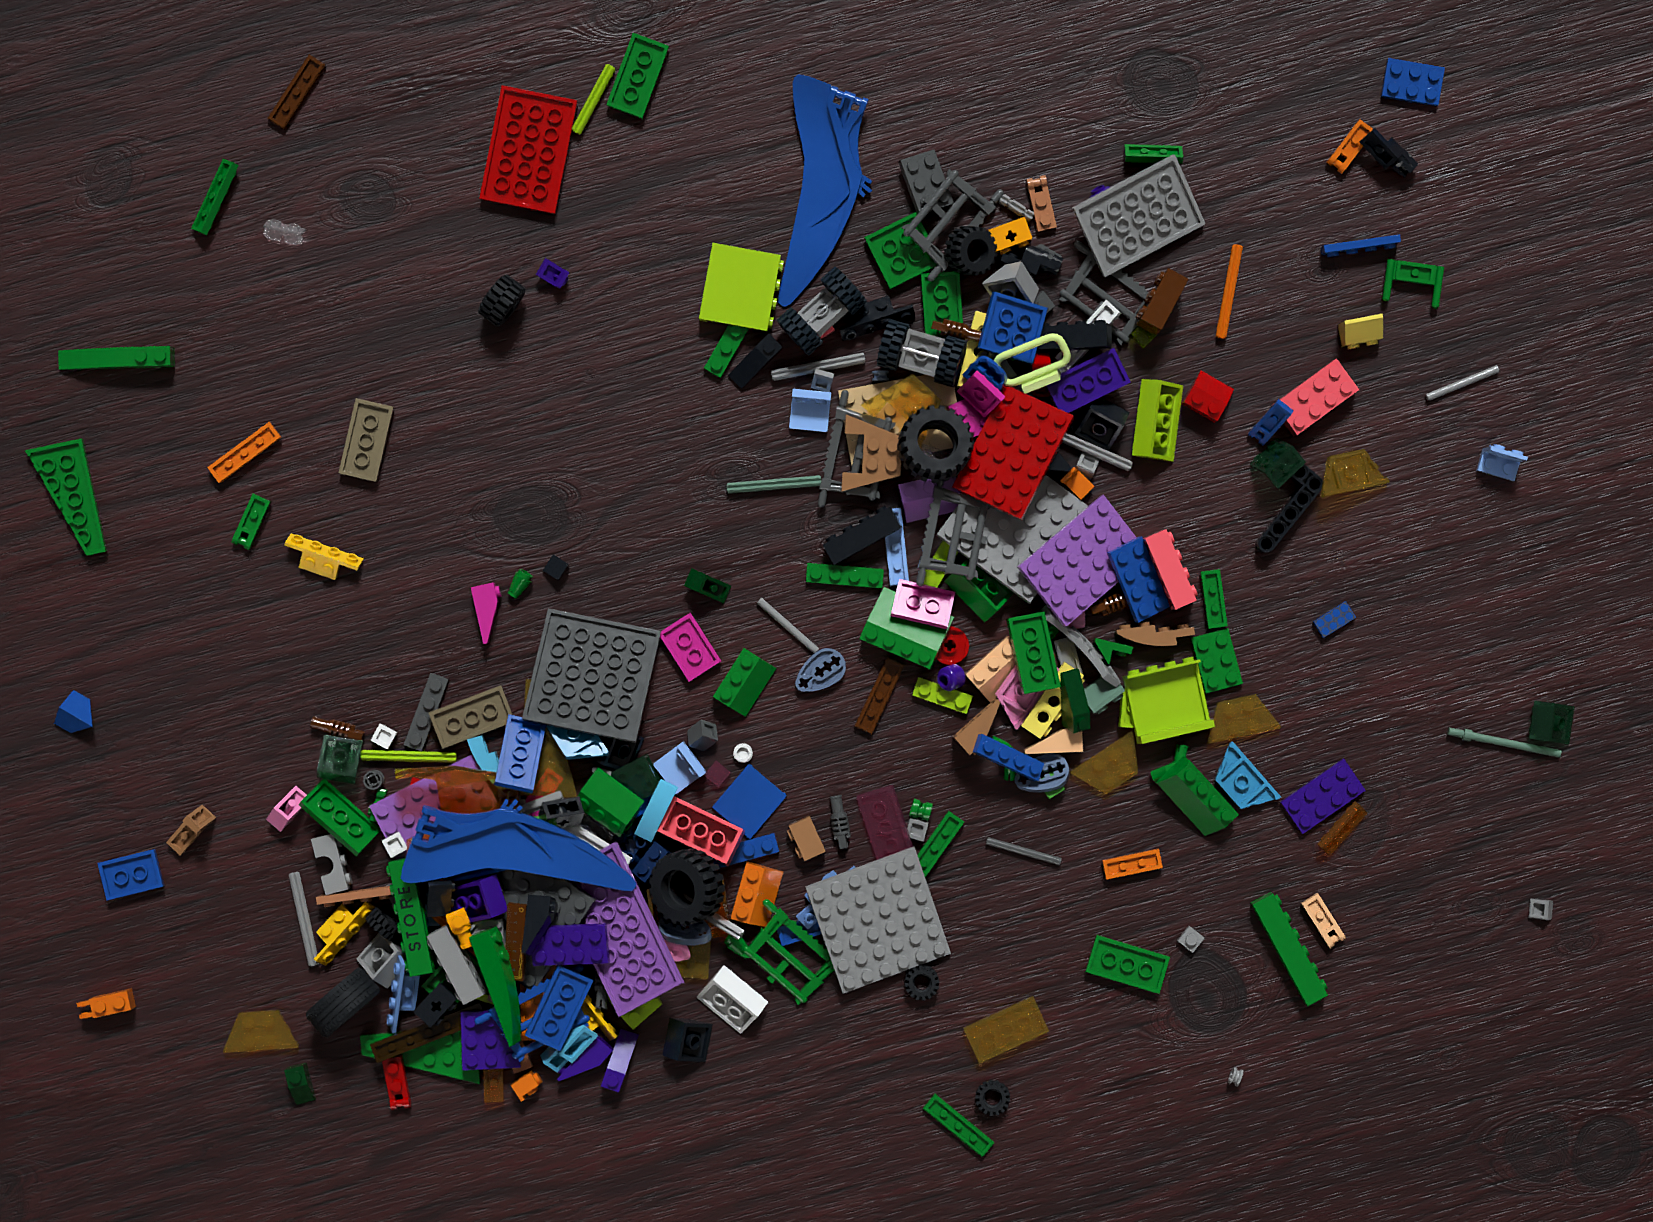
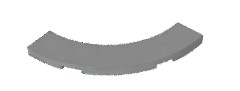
[1041,605,1121,687]

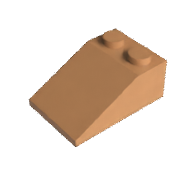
[952,698,1000,755]

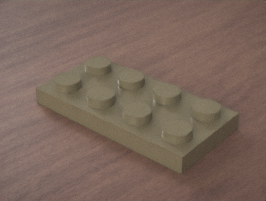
[339,398,394,482]
[429,685,512,749]

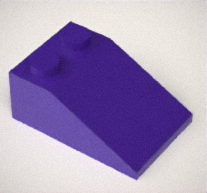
[450,874,507,922]

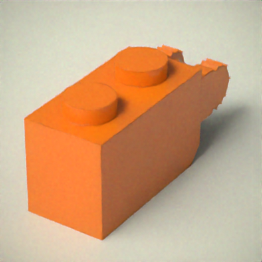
[76,988,136,1019]

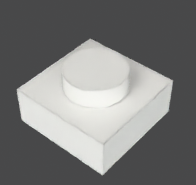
[371,723,398,750]
[382,831,408,858]

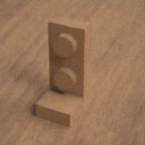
[166,805,216,855]

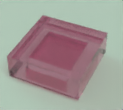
[704,760,731,787]

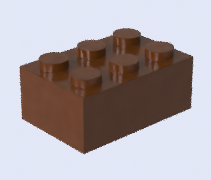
[1135,268,1188,335]

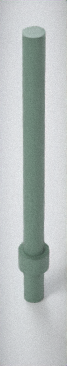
[1447,727,1561,758]

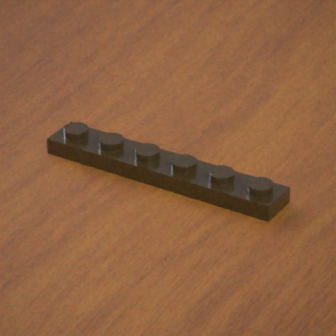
[370,1001,483,1063]

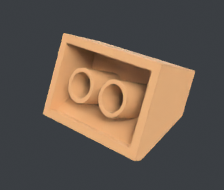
[965,636,1016,703]

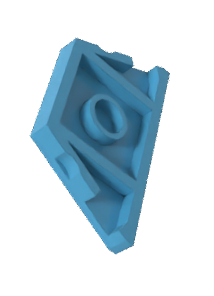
[546,725,609,760]
[1214,741,1281,809]

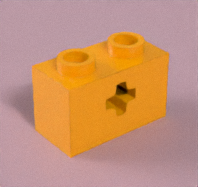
[988,217,1033,255]

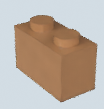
[787,815,826,861]

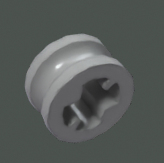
[1228,1067,1243,1086]

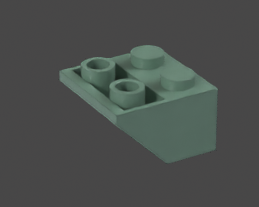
[1084,676,1125,714]

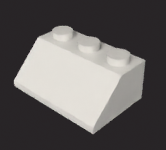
[697,965,768,1034]

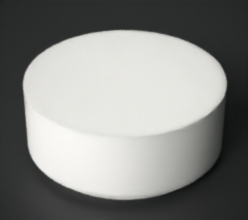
[733,743,753,763]

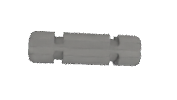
[999,194,1034,222]

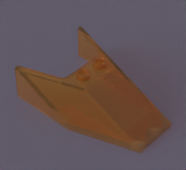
[395,766,521,851]

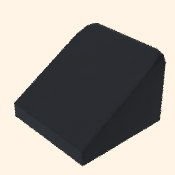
[543,554,569,581]

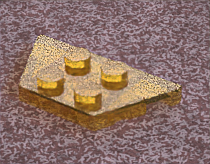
[1321,449,1390,498]
[1207,694,1281,744]
[1070,731,1138,794]
[223,1010,299,1053]

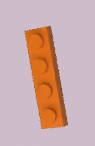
[207,422,282,483]

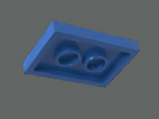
[1381,58,1445,106]
[97,849,164,900]

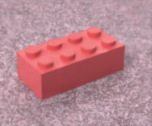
[1271,359,1359,436]
[1143,529,1198,610]
[657,796,745,867]

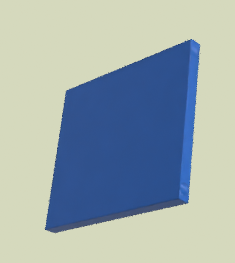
[712,764,787,839]

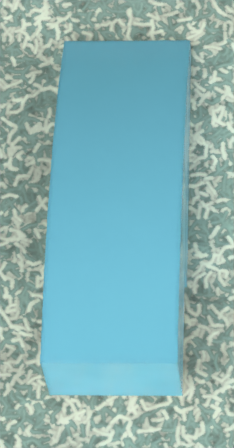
[467,735,506,790]
[634,779,678,842]
[540,1025,598,1073]

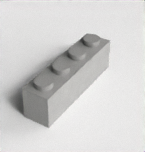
[427,924,488,1005]

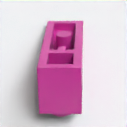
[471,583,501,644]

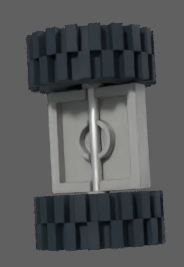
[776,266,867,356]
[877,319,967,387]

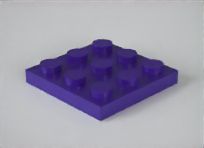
[460,1010,521,1070]

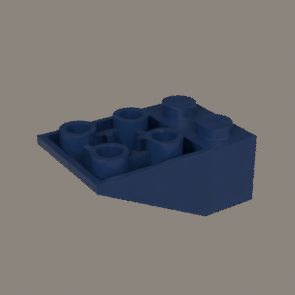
[610,823,672,886]

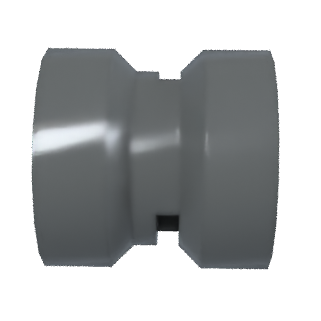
[363,770,385,790]

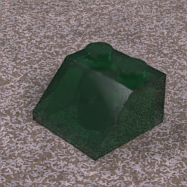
[1529,701,1575,744]
[317,735,363,784]

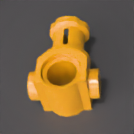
[446,907,472,949]

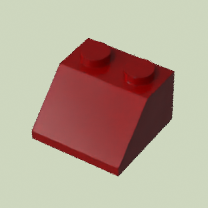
[1181,370,1234,423]

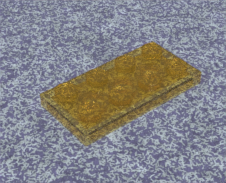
[963,996,1049,1064]

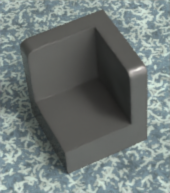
[687,720,718,751]

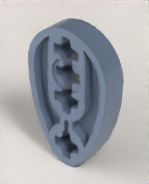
[795,648,846,692]
[1015,753,1070,792]
[658,914,712,945]

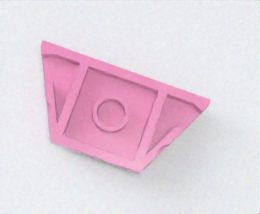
[995,664,1059,730]

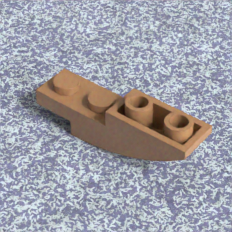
[1115,622,1195,646]

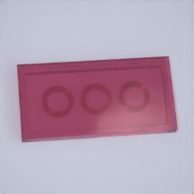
[856,784,913,860]

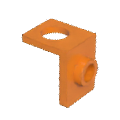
[1060,467,1095,500]

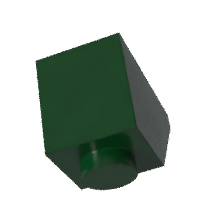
[684,568,731,603]
[284,1062,316,1105]

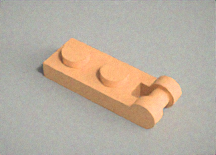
[1301,893,1346,948]

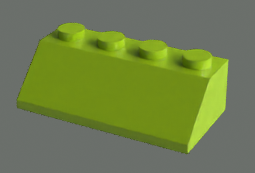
[1132,379,1183,462]

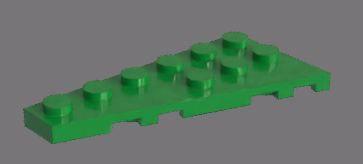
[25,438,107,556]
[360,1030,481,1084]

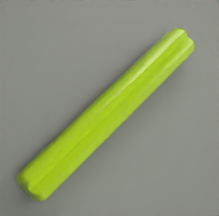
[572,64,615,135]

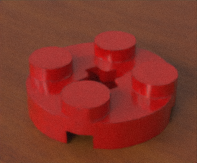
[937,626,969,665]

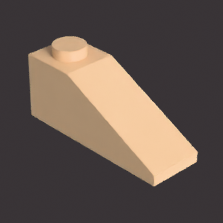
[1024,728,1083,754]

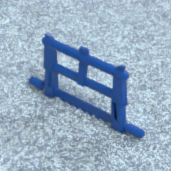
[474,964,590,1062]

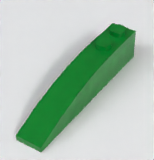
[58,346,175,370]
[469,926,521,1047]

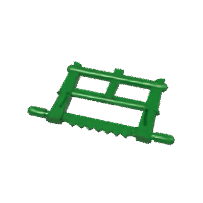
[741,899,834,1005]

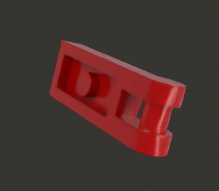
[382,1054,411,1110]

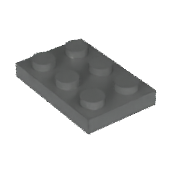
[898,150,954,214]

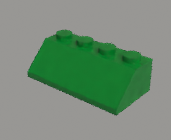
[1156,756,1239,836]

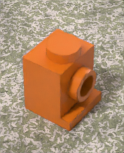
[511,1070,543,1102]

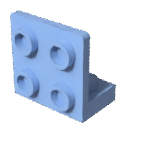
[789,389,831,432]
[1476,444,1528,481]
[653,741,706,794]

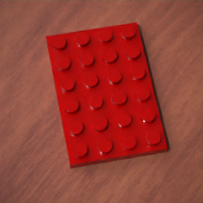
[479,85,578,214]
[952,386,1074,520]

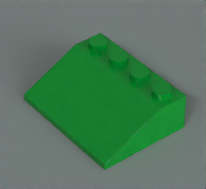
[859,587,954,670]

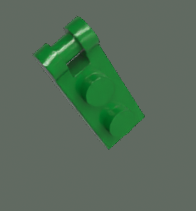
[231,494,272,550]

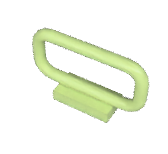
[994,333,1071,394]

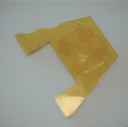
[861,374,942,447]

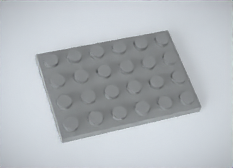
[1072,155,1206,277]

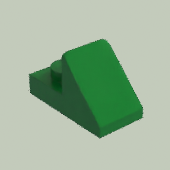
[1093,638,1133,665]

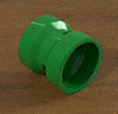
[909,799,933,822]

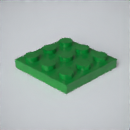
[864,212,938,290]

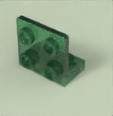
[1250,438,1306,489]
[611,753,661,799]

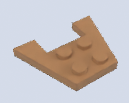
[842,414,901,491]

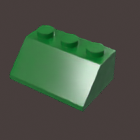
[944,559,1014,623]
[713,648,776,717]
[577,767,645,837]

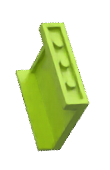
[699,243,784,333]
[1122,657,1215,744]

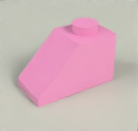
[266,786,307,832]

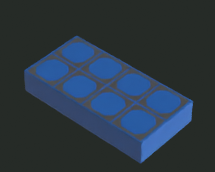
[1312,601,1356,638]

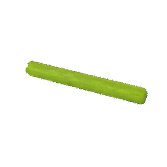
[361,750,457,763]

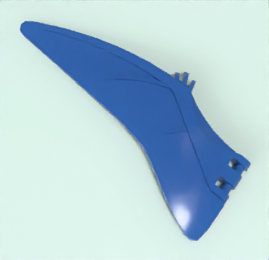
[778,74,872,307]
[401,799,636,891]

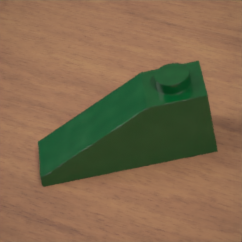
[1060,668,1090,733]

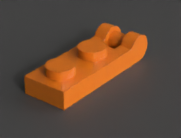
[1326,119,1373,174]

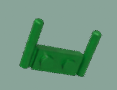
[1382,259,1444,309]

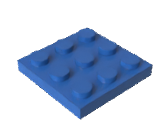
[977,292,1048,364]

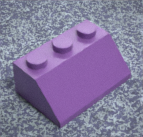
[898,477,960,523]

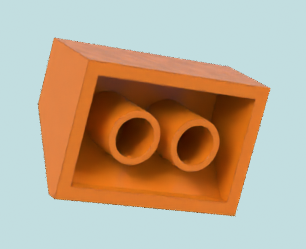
[730,861,783,927]

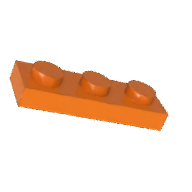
[1102,849,1163,880]

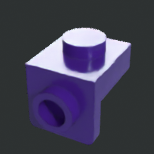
[536,258,569,289]

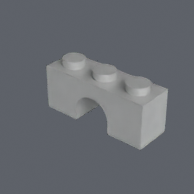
[311,834,352,895]

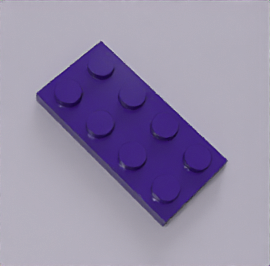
[1046,348,1131,413]
[1280,759,1366,834]
[532,923,610,966]

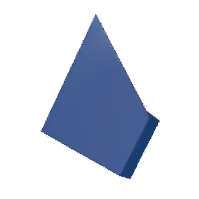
[54,690,92,733]

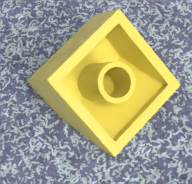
[1338,314,1383,349]

